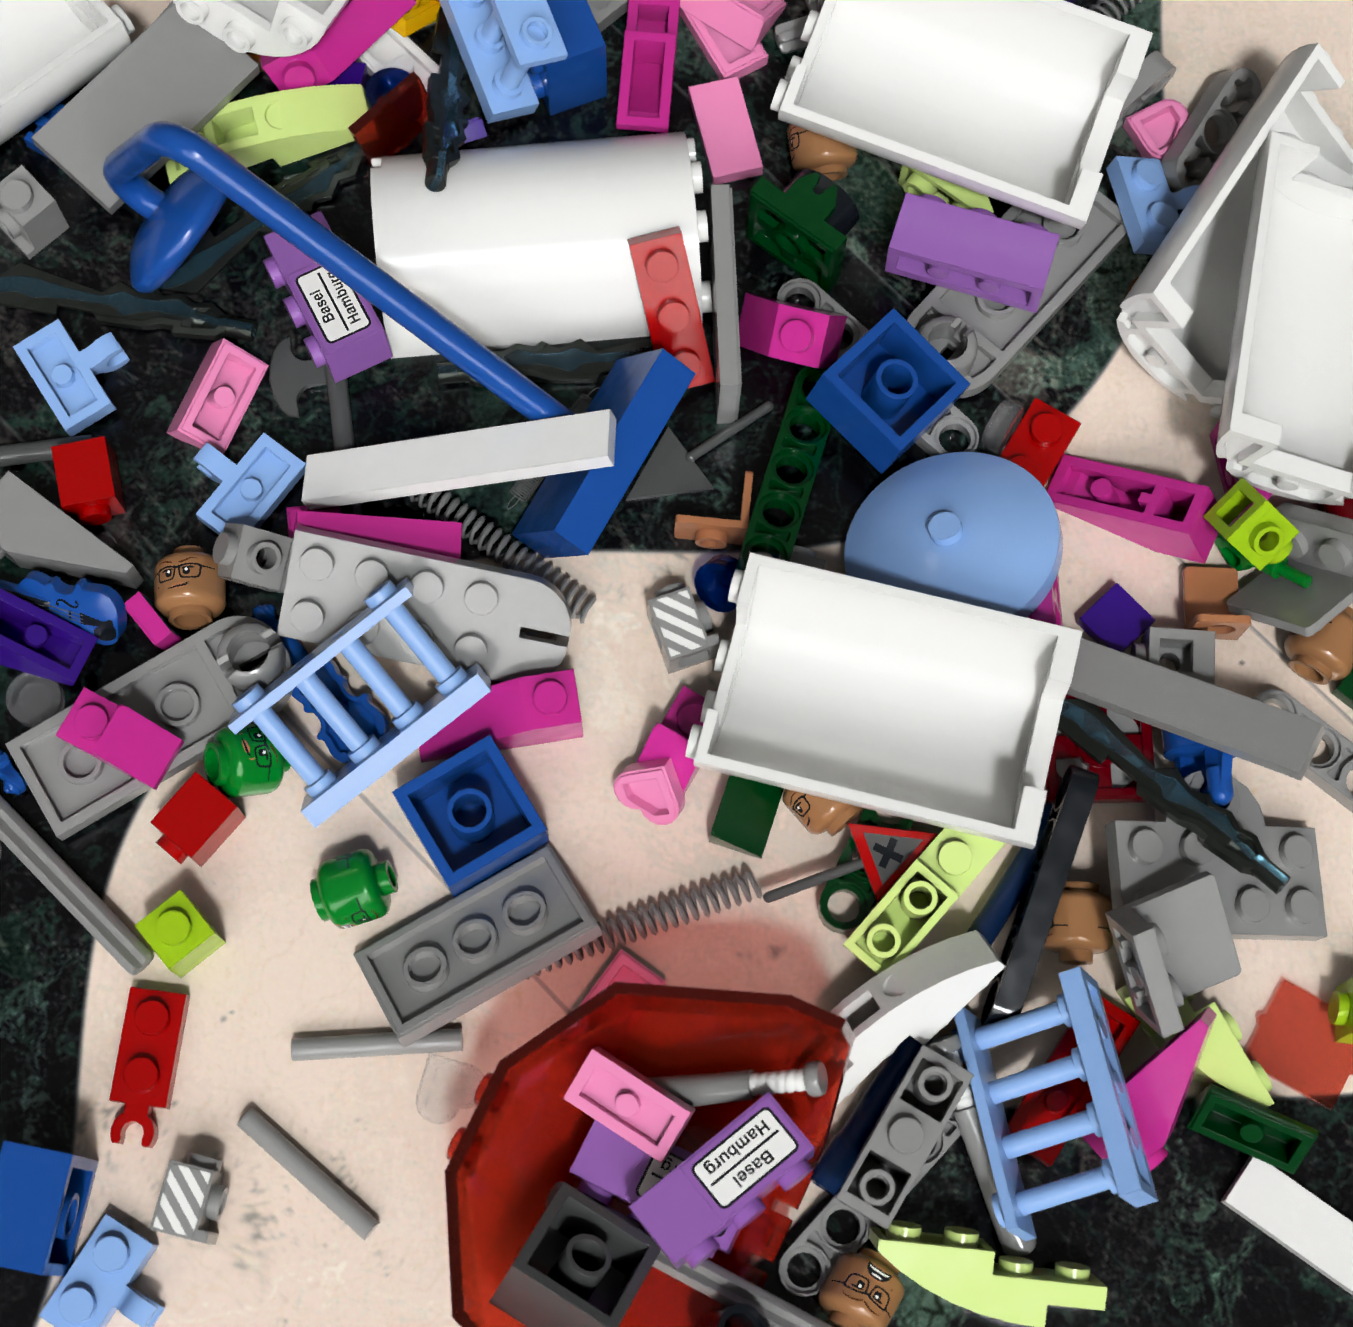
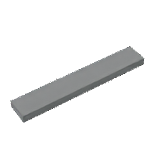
[1067,638,1325,781]

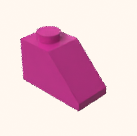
[739,293,847,369]

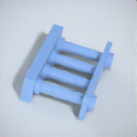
[439,0,568,124]
[228,577,491,828]
[951,966,1158,1241]

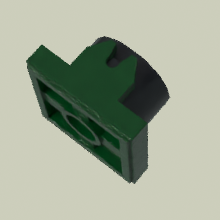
[746,169,859,294]

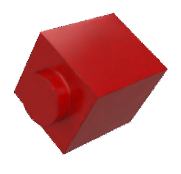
[51,436,126,526]
[150,772,246,867]

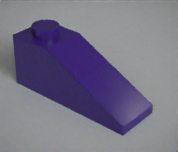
[0,588,98,686]

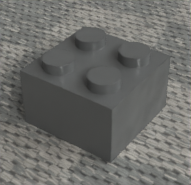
[489,1181,661,1327]

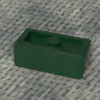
[709,775,784,859]
[1187,1083,1319,1175]

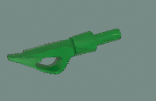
[1214,533,1312,589]

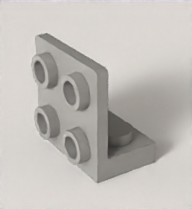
[1226,502,1353,637]
[1105,871,1241,1039]

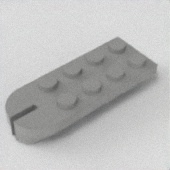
[907,190,1128,398]
[277,525,572,682]
[5,616,294,841]

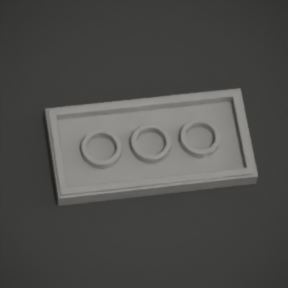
[31,3,260,215]
[708,184,742,424]
[353,844,603,1048]

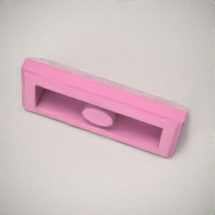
[680,0,787,50]
[167,338,269,455]

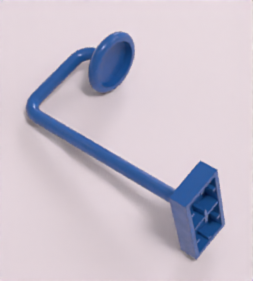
[103,121,696,558]

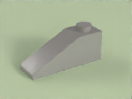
[0,470,144,589]

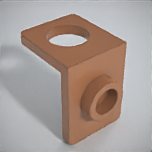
[674,471,753,549]
[1183,566,1251,640]

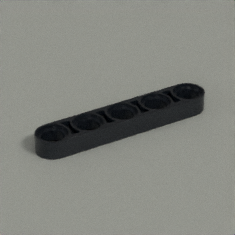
[981,764,1099,1026]

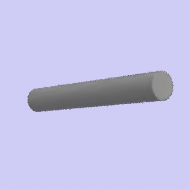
[291,1028,463,1061]
[237,1108,380,1240]

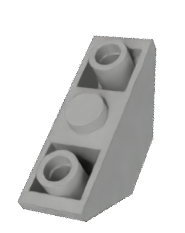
[835,1045,974,1230]

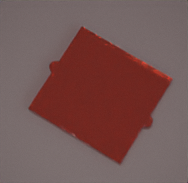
[348,71,429,168]
[1245,980,1353,1110]

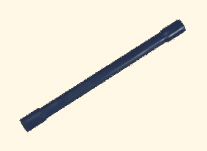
[807,803,1053,1196]

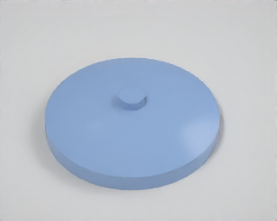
[844,452,1063,618]

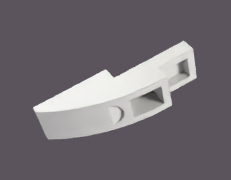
[797,930,1005,1114]

